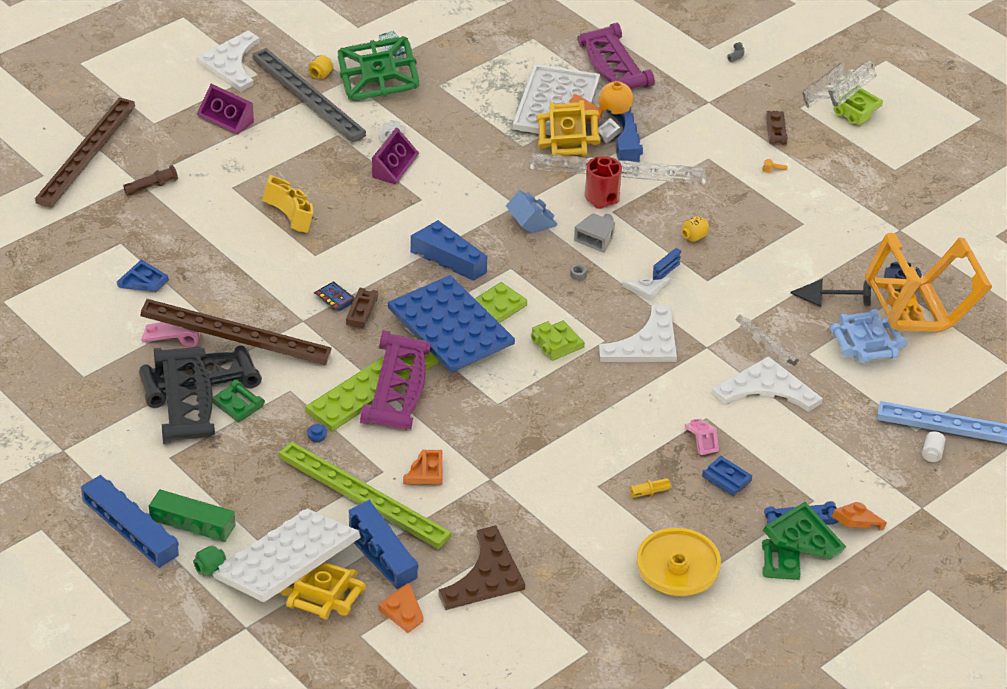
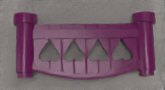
[577,22,655,89]
[360,330,431,430]

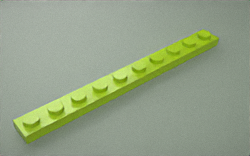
[279,442,451,550]

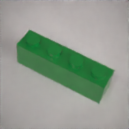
[149,489,236,542]

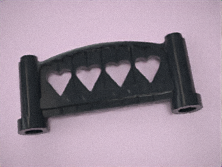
[139,345,262,408]
[153,347,215,444]

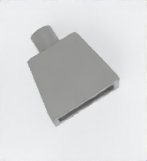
[574,213,615,253]

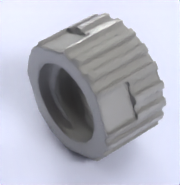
[570,264,587,281]

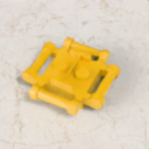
[536,100,601,158]
[280,562,366,620]

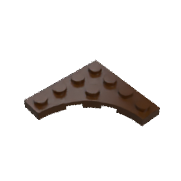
[438,525,525,610]

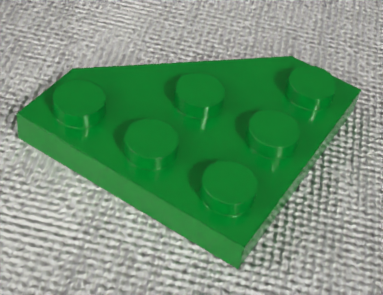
[763,502,846,560]

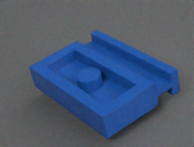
[702,456,752,497]

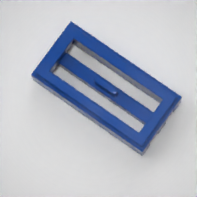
[653,248,681,280]

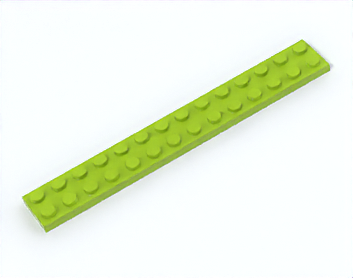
[305,282,527,432]

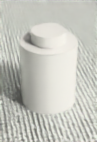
[922,432,946,462]

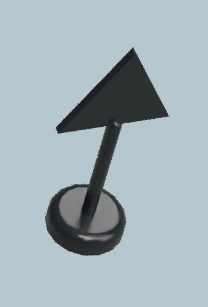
[790,279,871,307]

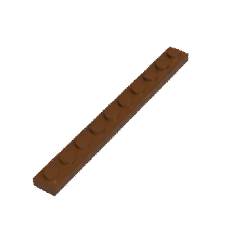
[35,97,135,208]
[140,299,332,365]

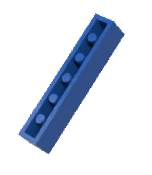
[81,475,179,568]

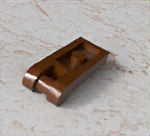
[766,111,788,144]
[346,287,378,328]

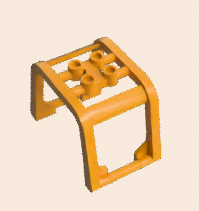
[865,233,992,332]

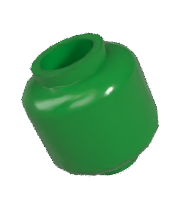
[193,545,226,576]

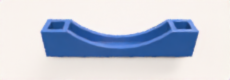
[603,86,643,164]

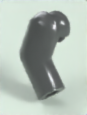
[727,42,745,62]

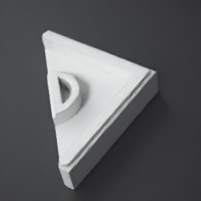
[622,276,670,300]

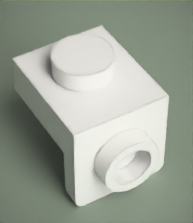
[598,118,622,144]
[380,120,406,142]

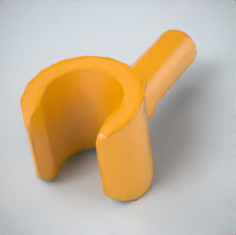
[762,159,787,173]

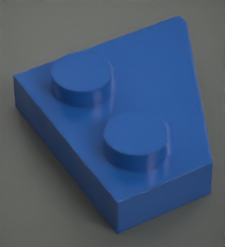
[117,259,169,292]

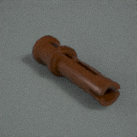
[123,165,178,196]

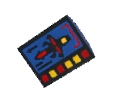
[313,281,355,311]

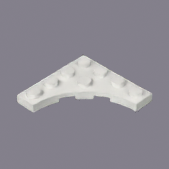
[197,30,260,92]
[599,305,677,363]
[712,356,823,412]

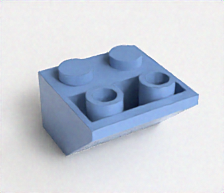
[506,190,557,233]

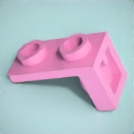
[685,419,719,455]

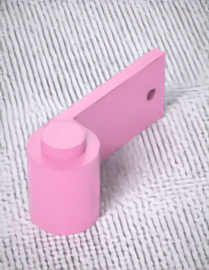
[141,322,201,347]

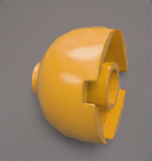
[599,81,633,114]

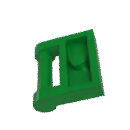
[213,380,265,423]
[762,539,800,580]

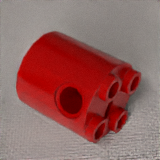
[585,156,622,209]

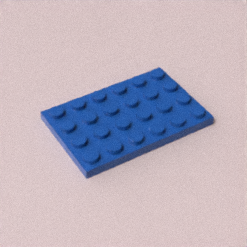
[388,275,515,373]

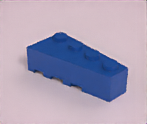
[410,220,487,281]
[349,500,419,589]

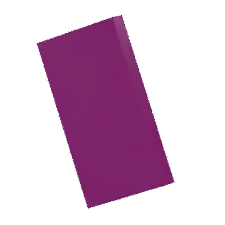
[196,83,254,134]
[372,127,419,184]

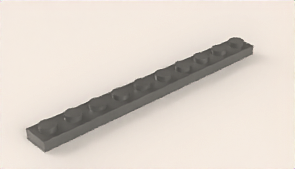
[252,48,366,142]

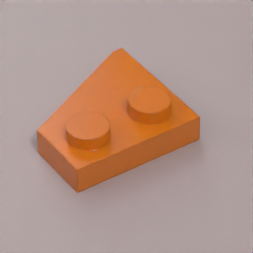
[403,450,443,484]

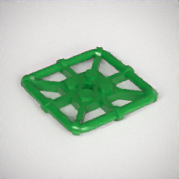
[338,36,420,101]

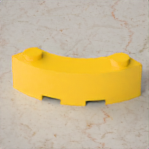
[262,175,314,233]

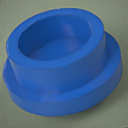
[307,424,327,442]

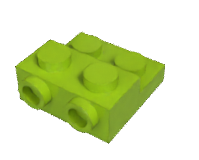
[833,85,883,125]
[531,320,585,361]

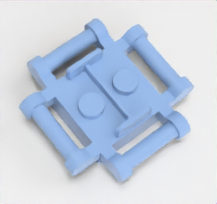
[830,309,908,363]

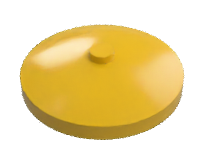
[636,528,721,596]

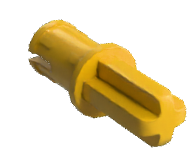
[630,478,671,498]

